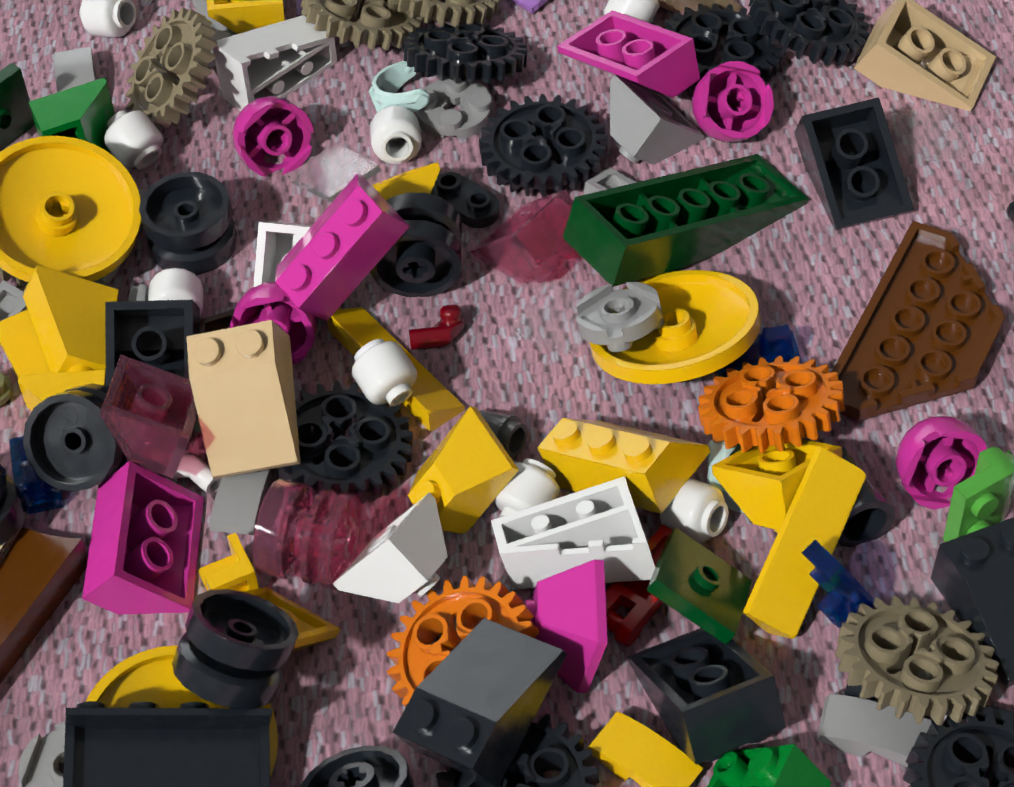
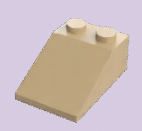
[854,0,996,111]
[186,320,301,479]

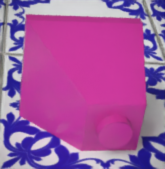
[523,559,608,693]

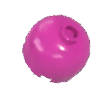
[692,61,774,142]
[232,96,314,177]
[229,282,317,366]
[895,416,987,510]

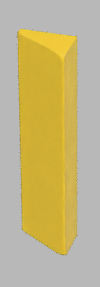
[327,307,465,432]
[743,446,866,639]

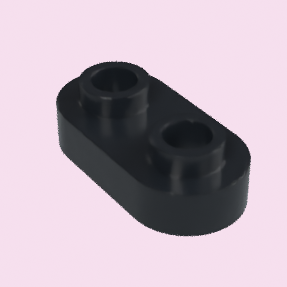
[430,172,500,228]

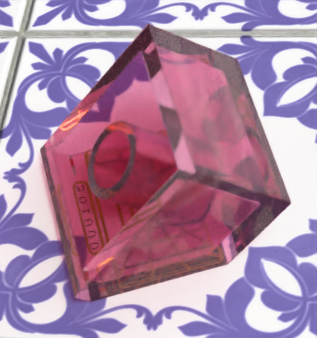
[470,190,577,284]
[99,355,197,478]

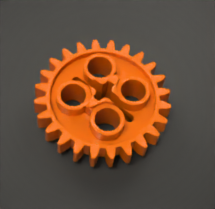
[698,356,845,453]
[387,576,540,707]

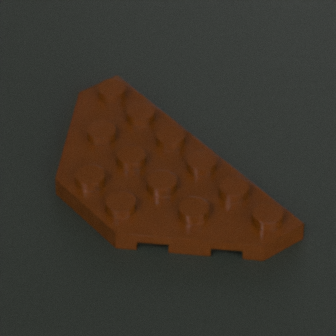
[832,221,1005,421]

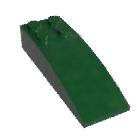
[562,154,809,287]

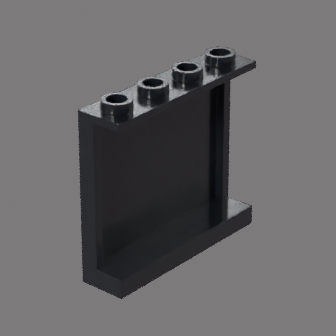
[63,701,272,787]

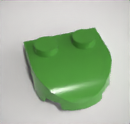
[943,447,1014,542]

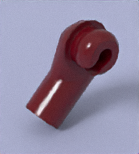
[409,305,465,350]

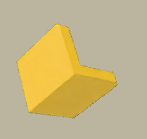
[199,532,259,592]

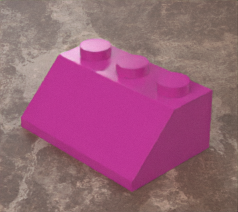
[557,10,700,98]
[275,173,410,321]
[82,461,204,615]

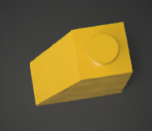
[23,265,118,373]

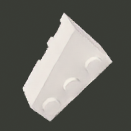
[213,15,338,111]
[491,476,655,589]

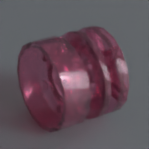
[253,479,361,590]

